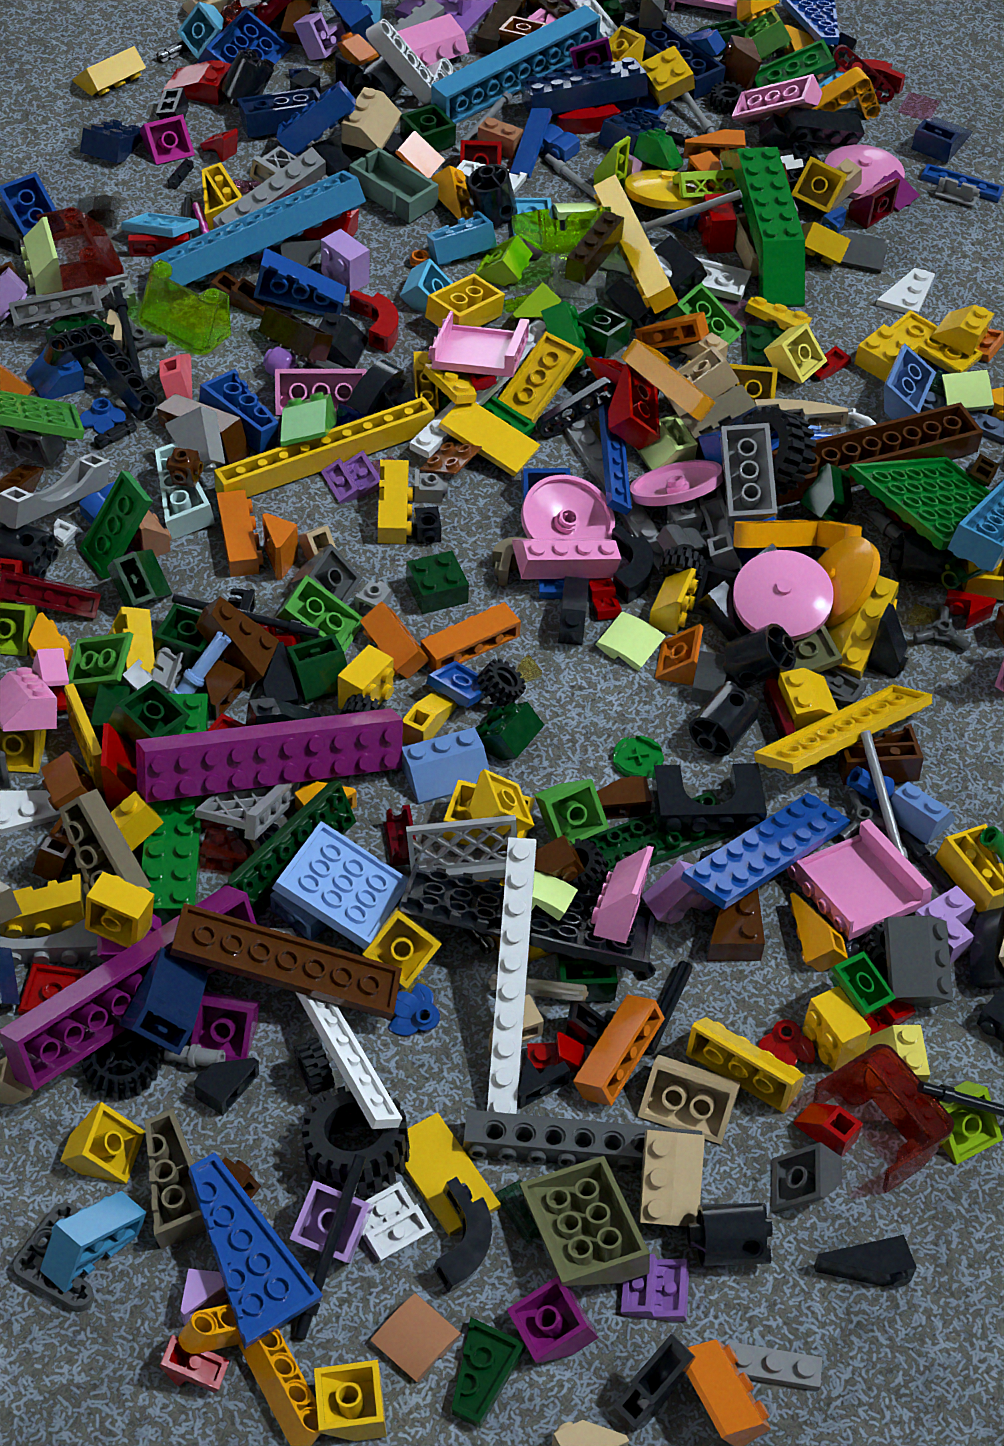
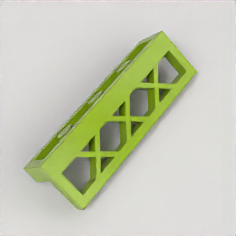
[672,169,738,199]

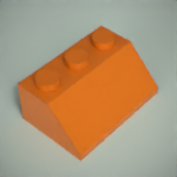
[686,1339,771,1446]

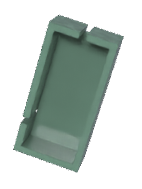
[349,147,439,223]

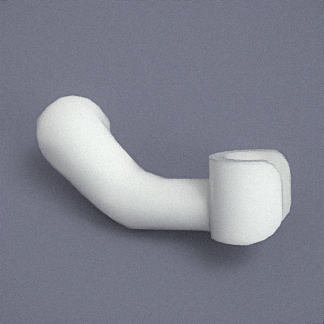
[846,408,876,427]

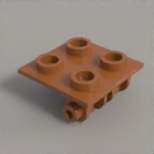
[419,442,482,477]

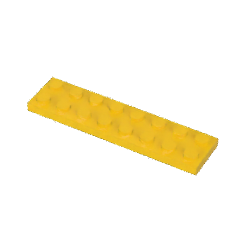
[754,684,933,774]

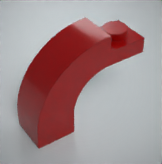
[836,59,906,94]
[349,290,399,353]

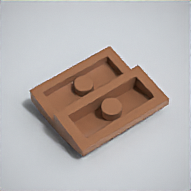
[371,1293,462,1383]

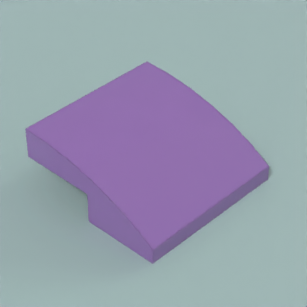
[321,450,380,504]
[621,1254,690,1321]

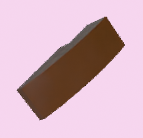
[207,270,278,316]

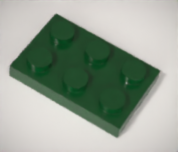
[745,325,787,377]

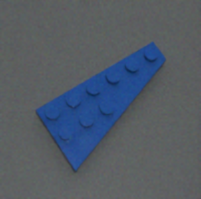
[781,0,839,47]
[188,1152,323,1349]

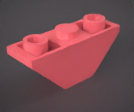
[159,354,193,400]

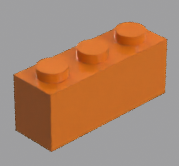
[360,601,430,679]

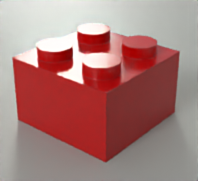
[697,193,737,254]

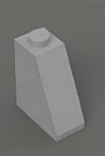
[165,406,225,473]

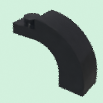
[346,359,406,416]
[611,525,654,604]
[433,1177,492,1293]

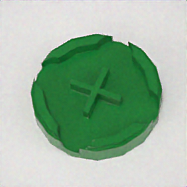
[613,735,664,779]

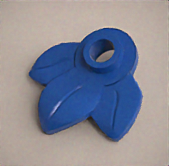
[80,398,126,434]
[388,983,440,1036]

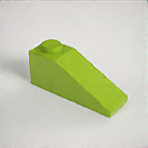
[593,136,631,189]

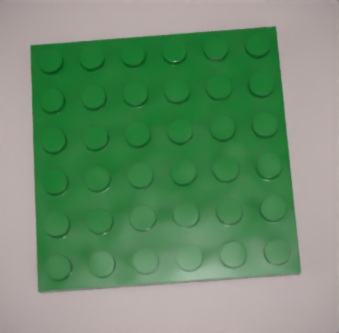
[847,457,991,550]

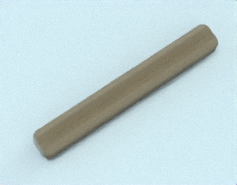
[488,974,588,1002]

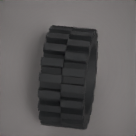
[743,406,816,496]
[301,1086,410,1197]

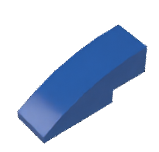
[686,28,726,56]

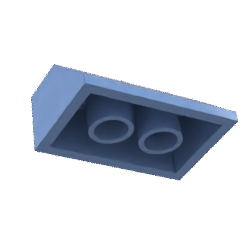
[884,344,936,420]
[402,727,490,805]

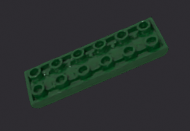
[228,781,357,919]
[581,791,738,886]

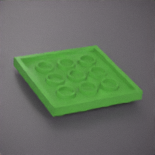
[0,390,84,441]

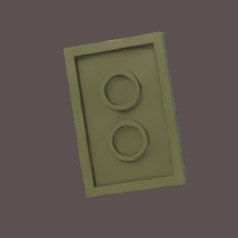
[791,624,842,673]

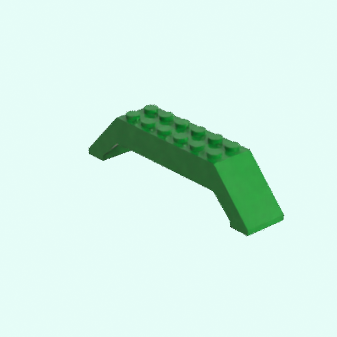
[720,147,805,308]

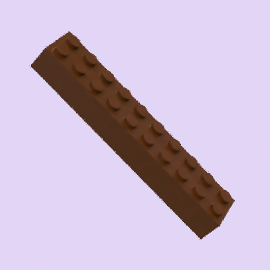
[772,402,983,505]

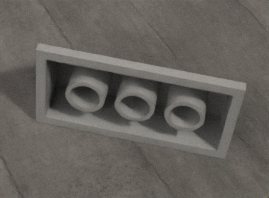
[720,423,778,526]

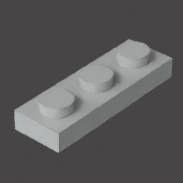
[729,1341,822,1391]

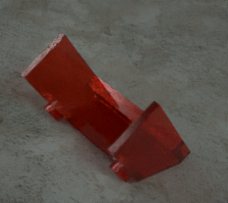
[37,207,124,291]
[813,1044,954,1193]

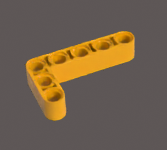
[780,67,880,120]
[621,338,716,422]
[733,519,862,548]
[178,1304,321,1446]

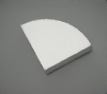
[54,519,78,547]

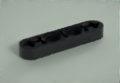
[536,377,616,437]

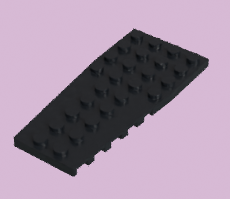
[399,864,655,972]

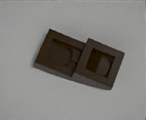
[968,454,1000,487]

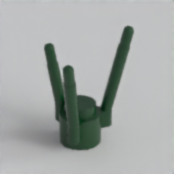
[941,555,998,589]

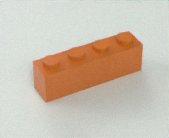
[216,489,263,577]
[421,602,521,672]
[573,994,665,1106]

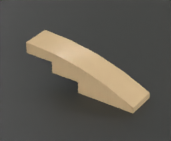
[754,399,849,429]

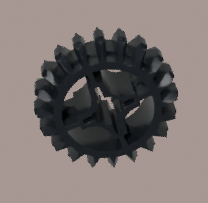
[82,1030,161,1100]

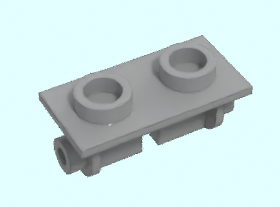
[935,176,980,207]
[151,647,183,694]

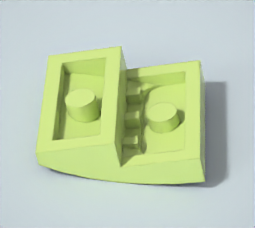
[552,202,600,220]
[942,370,994,411]
[595,612,666,671]
[531,871,577,921]

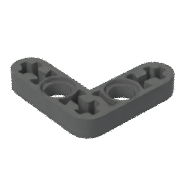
[13,1202,94,1312]

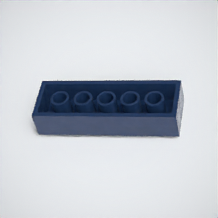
[619,14,726,100]
[520,57,648,114]

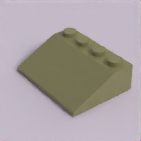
[519,1156,650,1286]

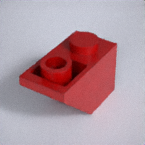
[793,1102,863,1158]

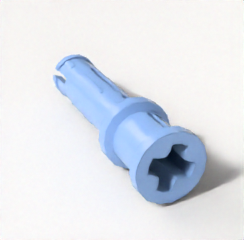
[172,631,231,694]

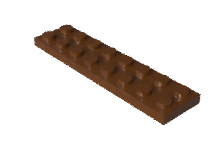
[169,903,402,1020]

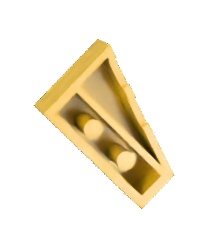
[201,162,243,231]
[378,459,413,544]
[108,606,155,675]
[935,824,1004,913]
[0,873,86,939]

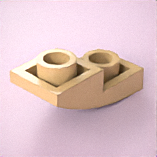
[103,310,123,351]

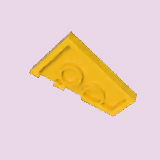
[745,297,812,331]
[423,364,477,404]

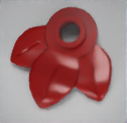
[758,1019,815,1066]

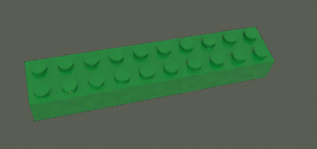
[142,694,209,926]

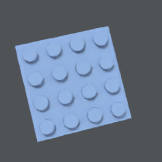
[272,821,409,950]

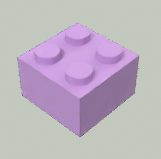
[321,229,370,294]
[290,1180,374,1263]

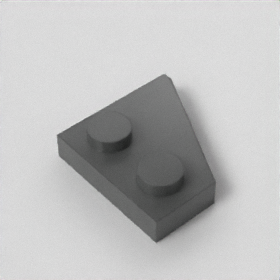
[817,666,867,706]

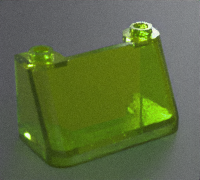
[511,207,611,254]
[139,259,231,355]

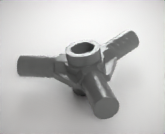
[123,316,167,359]
[913,606,971,651]
[838,790,898,841]

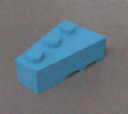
[426,210,497,265]
[40,1191,147,1293]

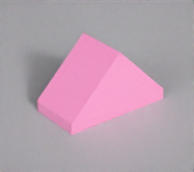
[32,648,69,686]

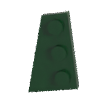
[451,1317,526,1428]

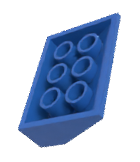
[197,8,291,64]

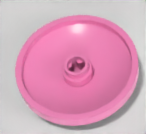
[824,145,905,198]
[630,460,724,506]
[521,475,615,539]
[733,550,833,641]

